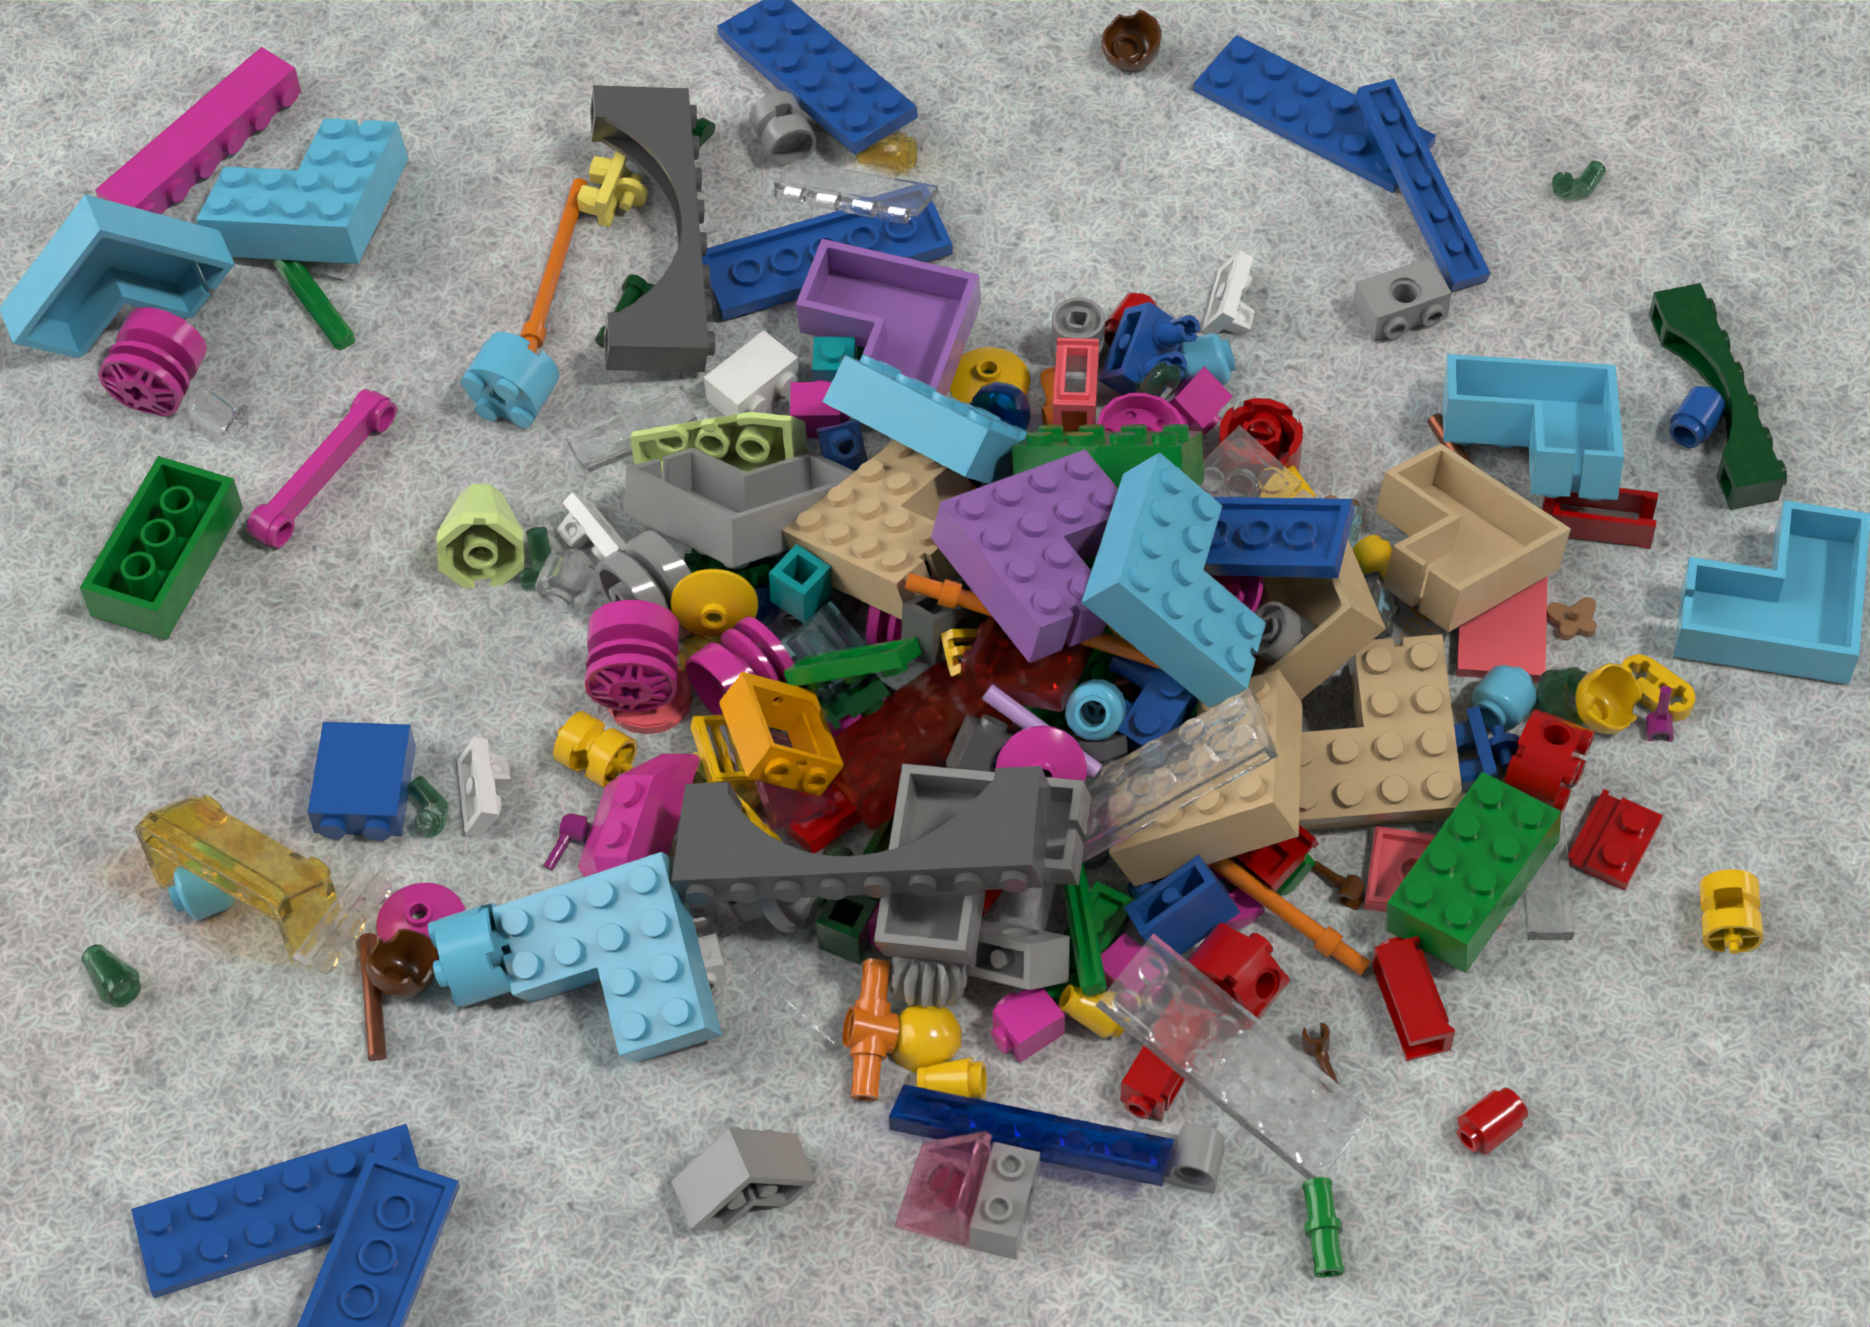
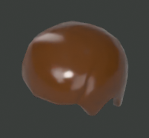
[1101,10,1162,71]
[365,929,439,998]

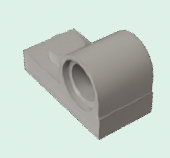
[1122,1123,1225,1194]

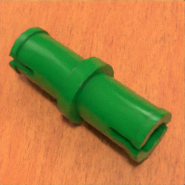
[1302,1177,1345,1278]

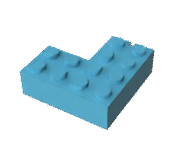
[196,118,409,264]
[0,194,235,358]
[822,354,1030,484]
[1442,354,1624,501]
[1081,453,1266,708]
[1673,500,1870,684]
[492,852,722,1063]

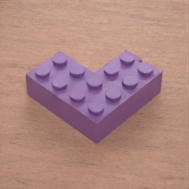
[796,239,981,396]
[931,450,1118,663]

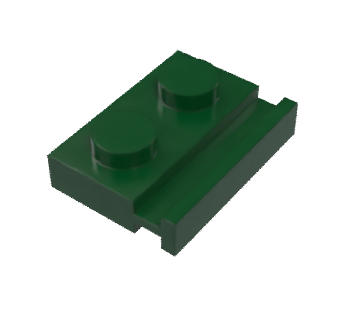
[817,673,890,730]

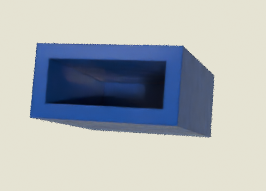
[308,721,416,841]

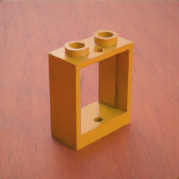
[719,671,844,796]

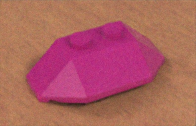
[578,754,700,877]

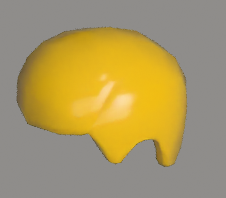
[1575,663,1642,735]
[891,1005,962,1073]

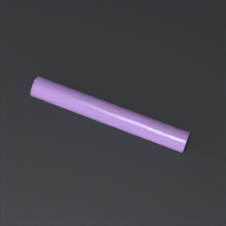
[982,684,1102,779]

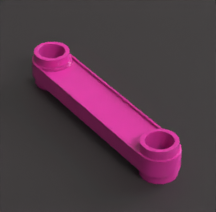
[247,389,397,549]

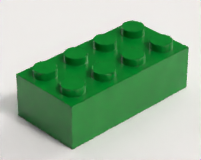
[1012,424,1204,489]
[80,456,243,640]
[1387,772,1561,973]

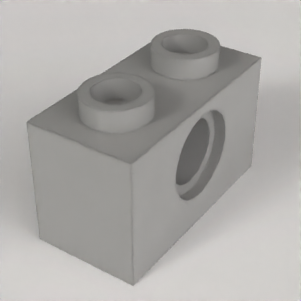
[1353,257,1451,341]
[965,922,1070,990]
[970,1142,1040,1260]

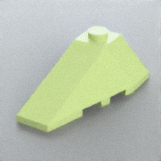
[630,412,808,472]

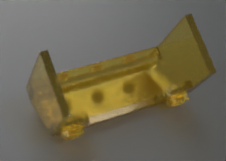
[135,795,343,968]

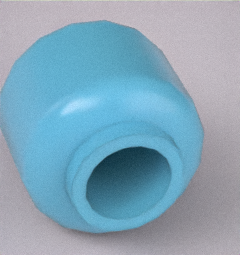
[1178,333,1237,385]
[1471,665,1537,730]
[1065,679,1126,741]
[168,855,240,920]

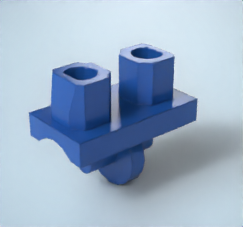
[816,419,867,471]
[1454,706,1520,791]

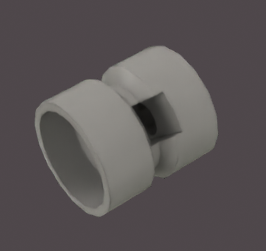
[749,91,817,167]
[1052,297,1105,364]
[1254,601,1318,665]

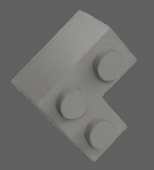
[671,1127,816,1231]

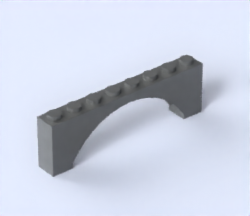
[590,85,715,372]
[671,766,1051,906]

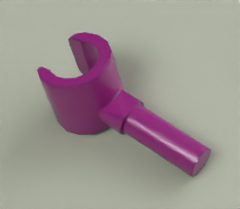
[1646,686,1674,742]
[543,813,590,871]

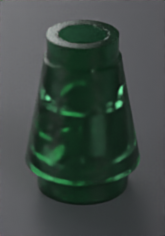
[81,944,141,1007]

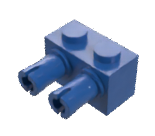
[1098,302,1200,397]
[1090,656,1198,766]
[1124,854,1241,965]

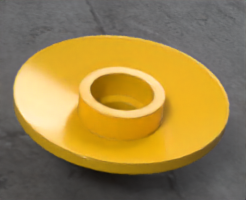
[949,347,1030,413]
[671,569,758,637]

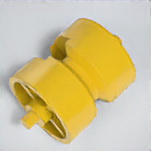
[553,711,637,788]
[1699,869,1764,954]

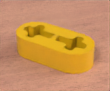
[1621,654,1696,722]

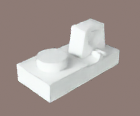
[1202,250,1255,335]
[557,492,627,561]
[457,737,510,836]

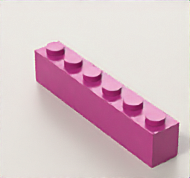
[95,47,301,215]

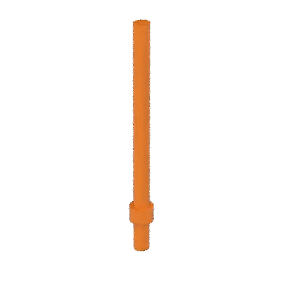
[520,178,588,354]
[905,572,1161,669]
[1207,858,1371,976]

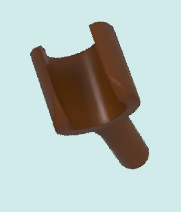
[1311,861,1365,911]
[1302,1022,1339,1090]

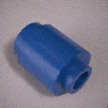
[1669,386,1727,448]

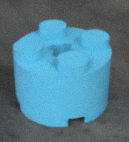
[460,332,560,428]
[428,903,511,1007]

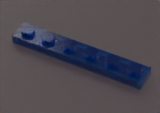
[889,1084,1174,1187]

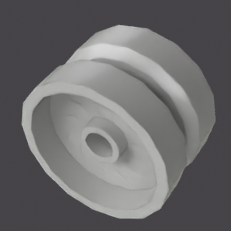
[595,530,691,612]

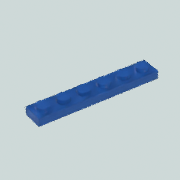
[1355,78,1491,291]

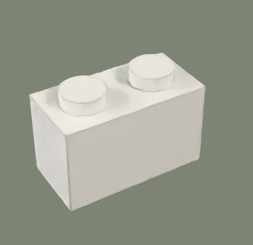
[704,330,800,416]

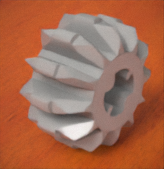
[889,957,967,1009]

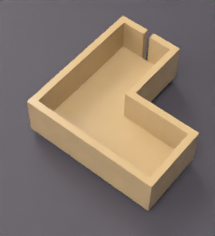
[782,439,972,620]
[1375,443,1571,632]
[1251,489,1386,700]
[1299,634,1463,831]
[1109,669,1302,887]

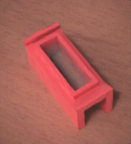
[1053,338,1099,425]

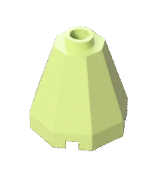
[437,484,524,588]

